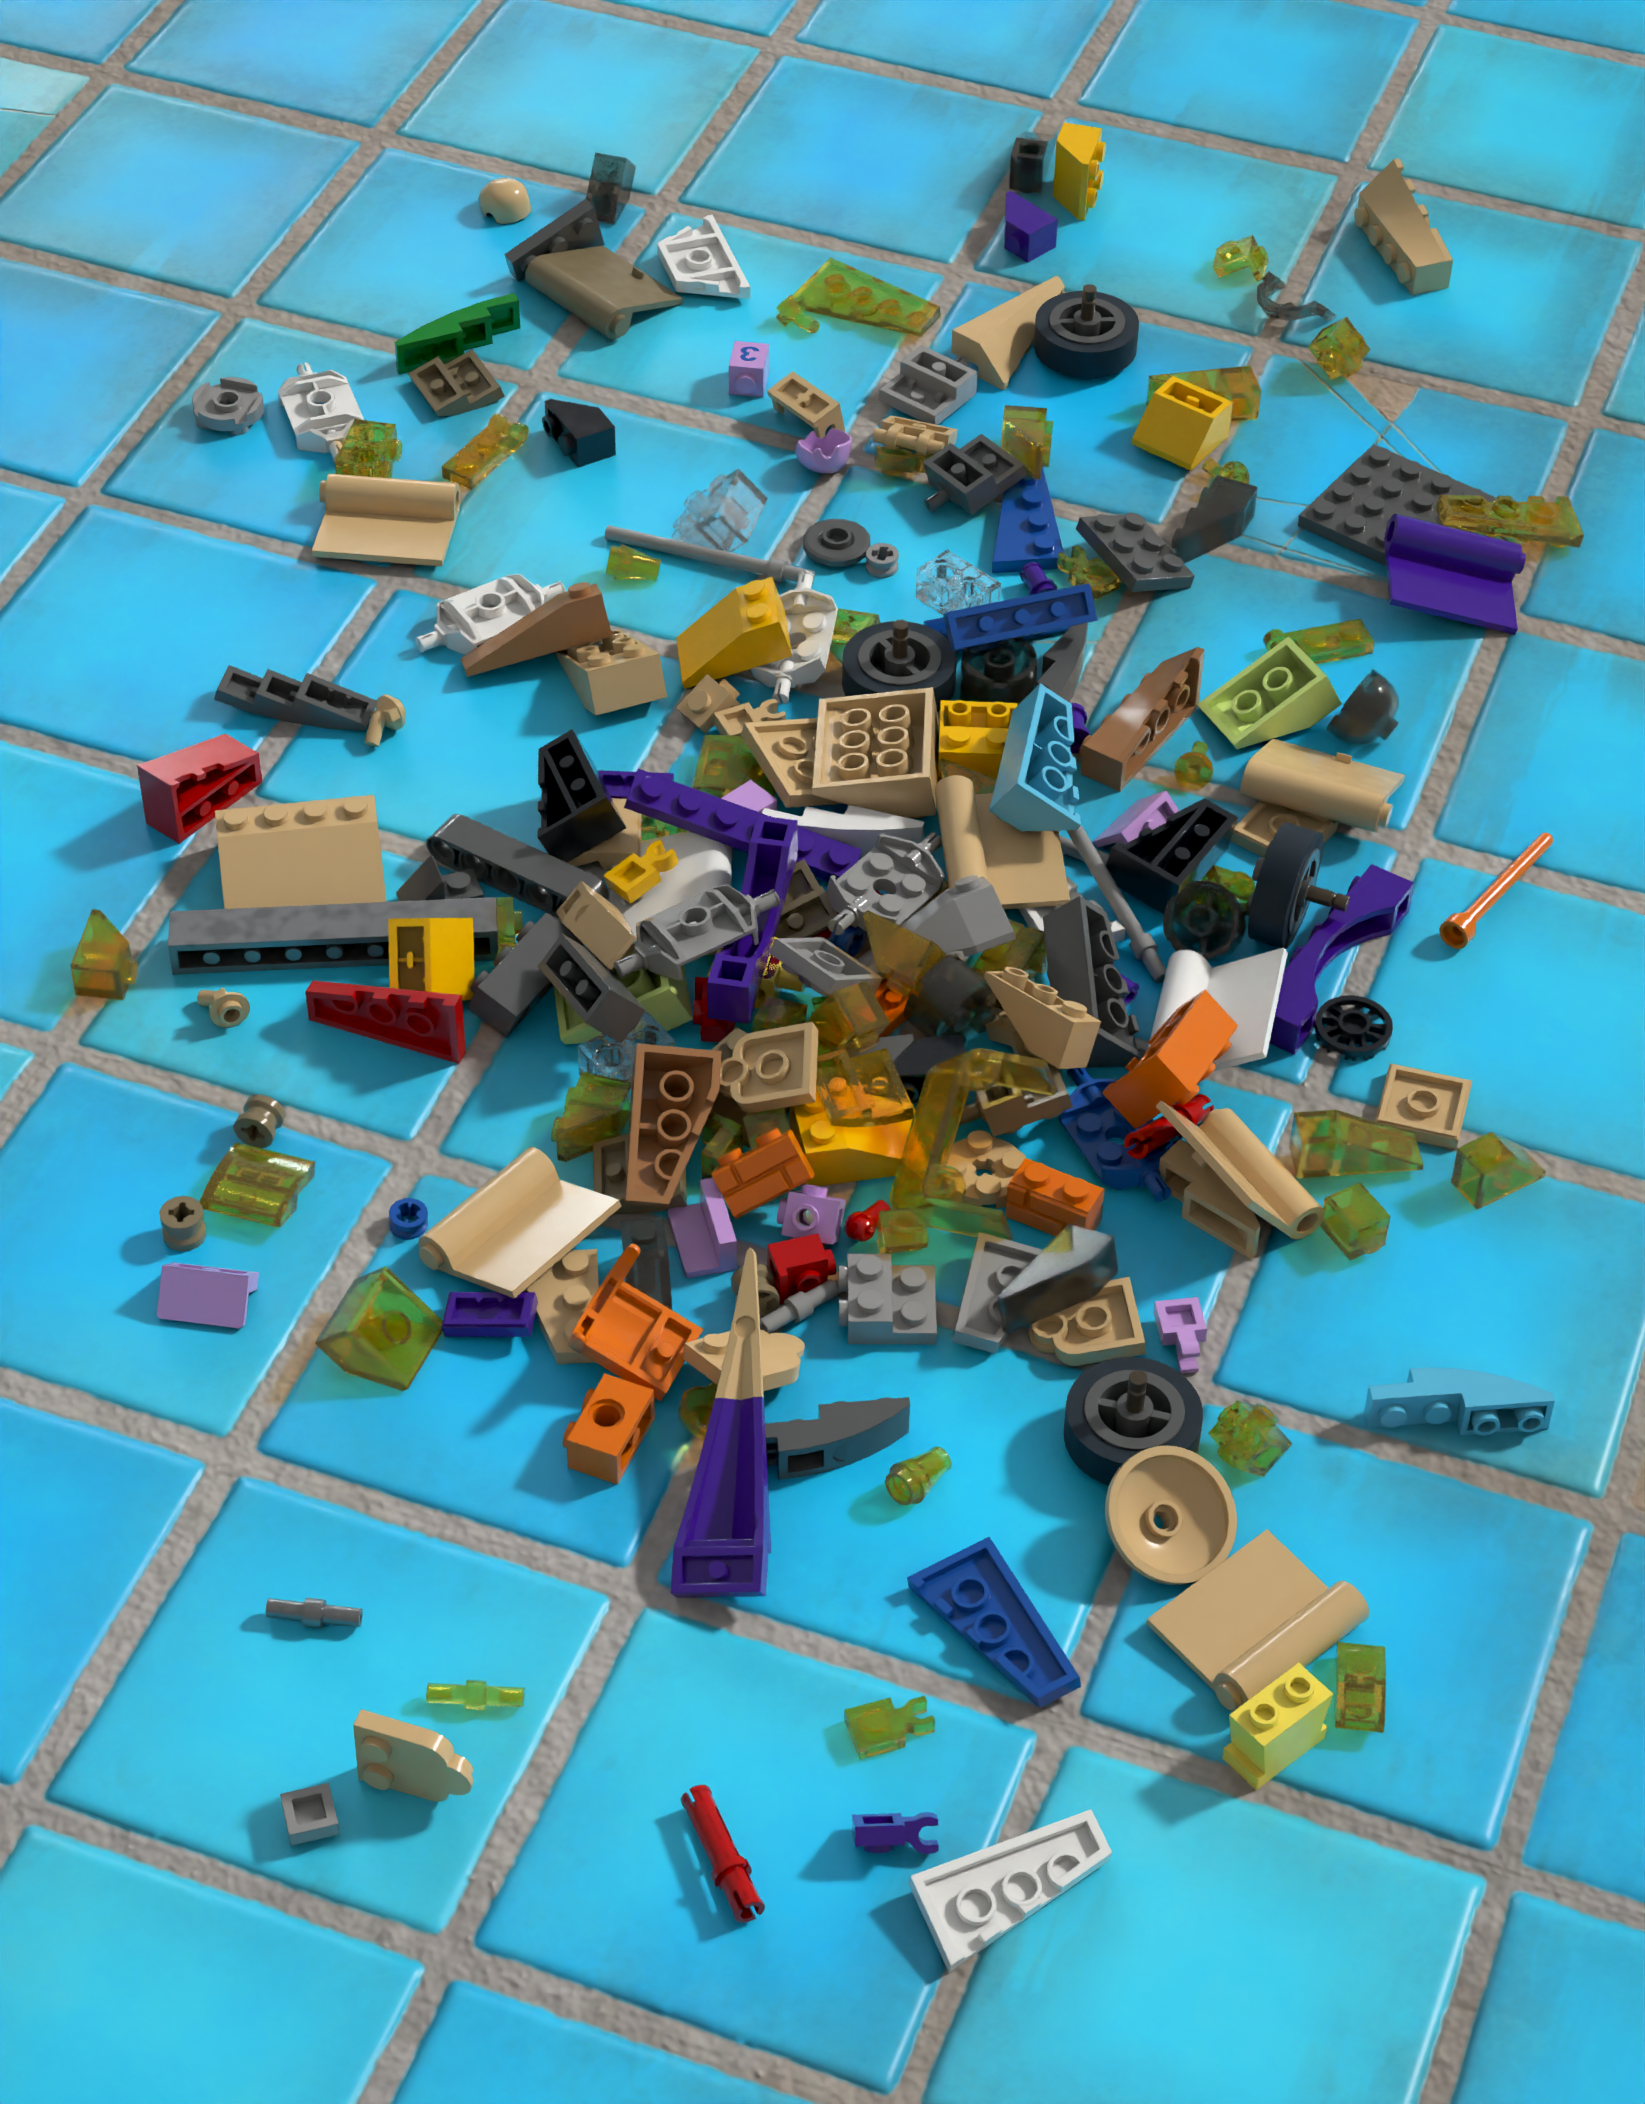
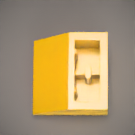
[1053,122,1106,221]
[1131,376,1233,471]
[937,700,1018,789]
[388,918,475,1000]

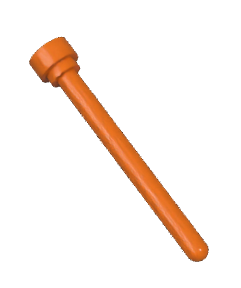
[1439,833,1553,949]

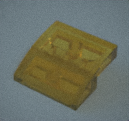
[692,735,776,798]
[816,1048,914,1127]
[200,1142,315,1228]

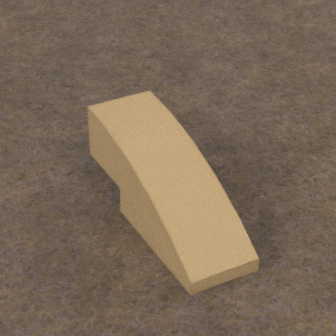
[1159,1139,1260,1260]

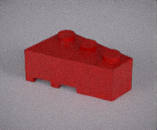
[137,733,262,844]

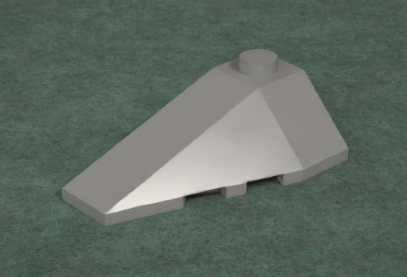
[857,875,1016,979]

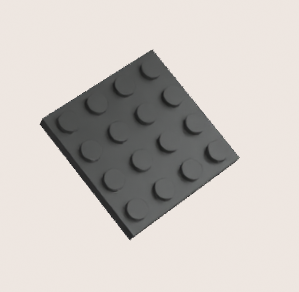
[1298,444,1497,566]

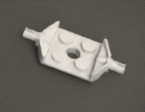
[278,363,366,465]
[751,571,838,705]
[415,574,566,655]

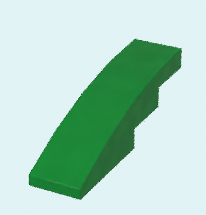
[394,293,520,374]

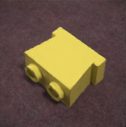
[1222,1663,1333,1790]

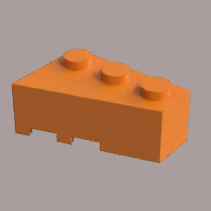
[1102,989,1238,1129]

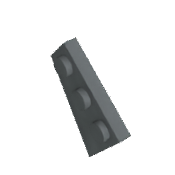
[504,198,605,282]

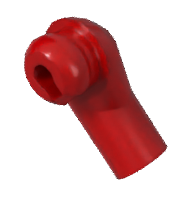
[844,1200,893,1242]

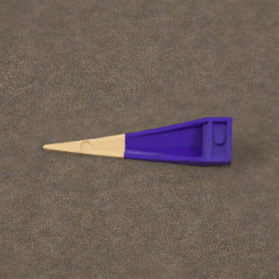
[670,1247,771,1598]

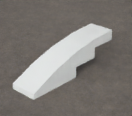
[762,805,924,859]

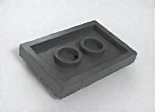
[1076,513,1195,592]

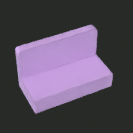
[1093,790,1179,848]
[667,1178,737,1278]
[157,1262,259,1328]

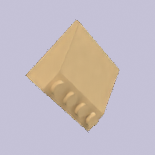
[812,687,939,819]
[215,795,387,909]

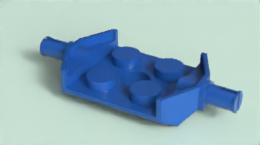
[1059,1068,1178,1202]

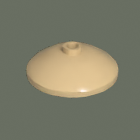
[1105,1446,1237,1585]

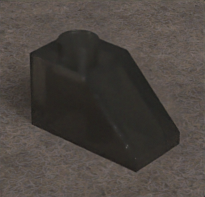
[586,153,636,225]
[620,1217,672,1310]

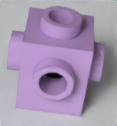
[777,1184,846,1245]

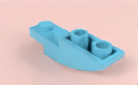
[1364,1367,1555,1435]

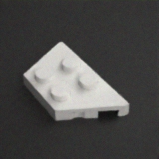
[657,215,750,299]

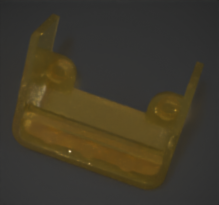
[890,1048,1056,1241]

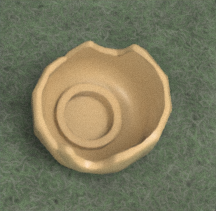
[478,177,532,224]

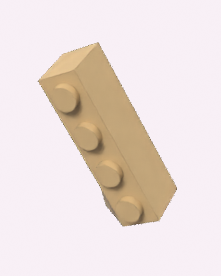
[1354,158,1453,295]

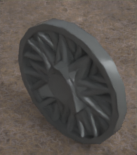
[803,519,870,567]

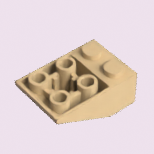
[555,630,667,716]

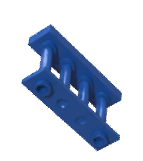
[924,583,1098,653]

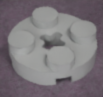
[192,377,264,435]

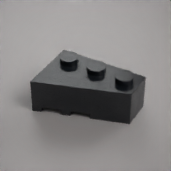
[537,729,626,863]
[1106,798,1238,918]

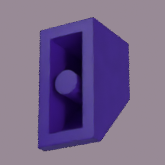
[1004,191,1058,263]

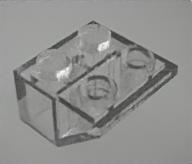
[671,468,768,552]

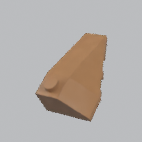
[460,582,612,677]
[625,1043,722,1207]

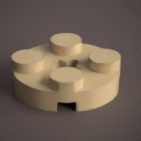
[941,1130,1026,1210]

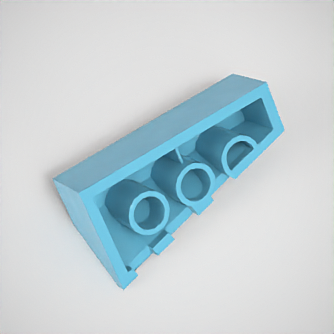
[989,683,1081,832]

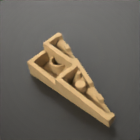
[951,276,1065,390]

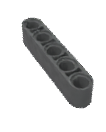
[426,814,609,919]

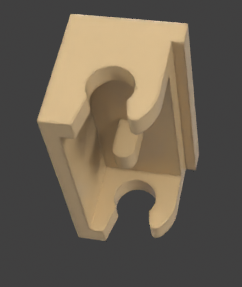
[767,371,845,438]

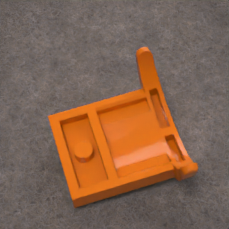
[568,1244,703,1402]

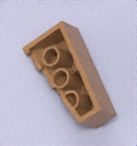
[1079,647,1205,792]

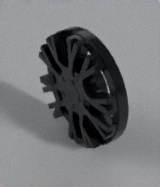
[1315,995,1393,1061]

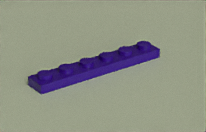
[624,768,862,882]

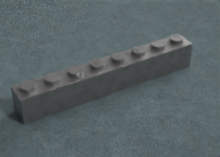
[168,897,499,975]

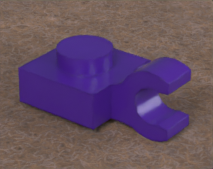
[852,1812,939,1854]

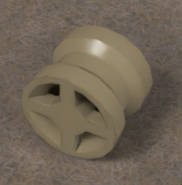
[233,1094,286,1148]
[159,1196,206,1252]
[730,1264,780,1318]

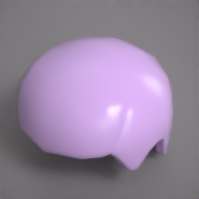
[795,429,853,474]

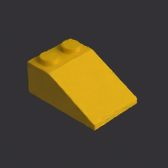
[676,577,792,689]
[789,1086,931,1186]

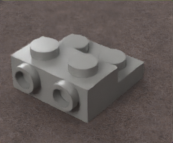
[769,937,882,1010]
[838,1254,937,1345]

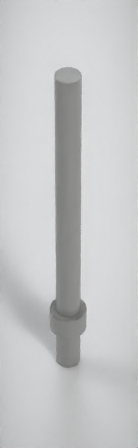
[605,525,815,584]
[1066,825,1166,983]

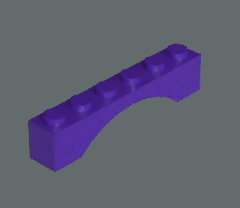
[707,815,798,1024]
[1269,864,1414,1055]

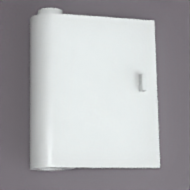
[609,831,733,955]
[1148,947,1288,1072]

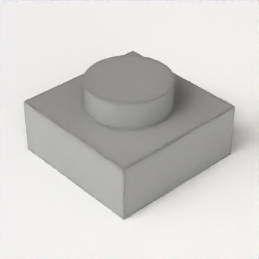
[280,1783,340,1846]

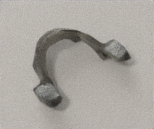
[1257,271,1336,321]

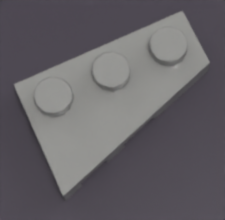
[952,1232,1063,1354]

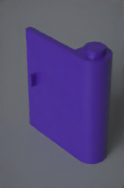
[1384,514,1526,635]

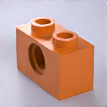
[563,1373,655,1485]

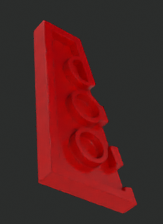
[305,981,466,1064]

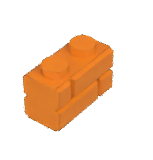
[711,1127,815,1219]
[1005,1158,1105,1248]

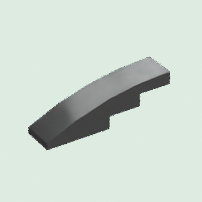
[1036,623,1088,702]
[214,665,377,731]

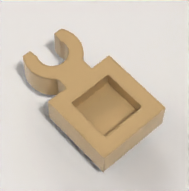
[714,699,786,747]

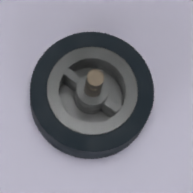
[1034,284,1139,378]
[842,619,957,712]
[1245,822,1350,949]
[1063,1357,1203,1486]

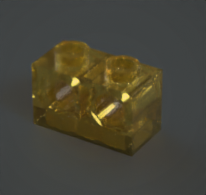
[335,419,402,478]

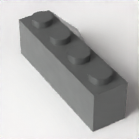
[1043,896,1145,1068]

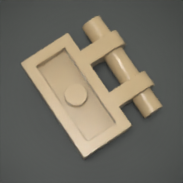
[872,415,958,457]

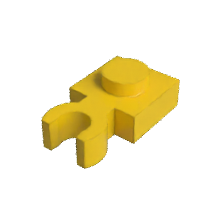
[603,840,679,904]

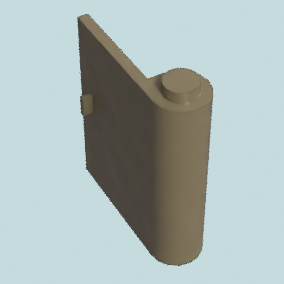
[525,246,683,340]

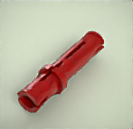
[1124,1094,1214,1159]
[681,1785,765,1923]

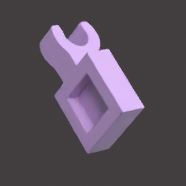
[1153,1297,1207,1374]

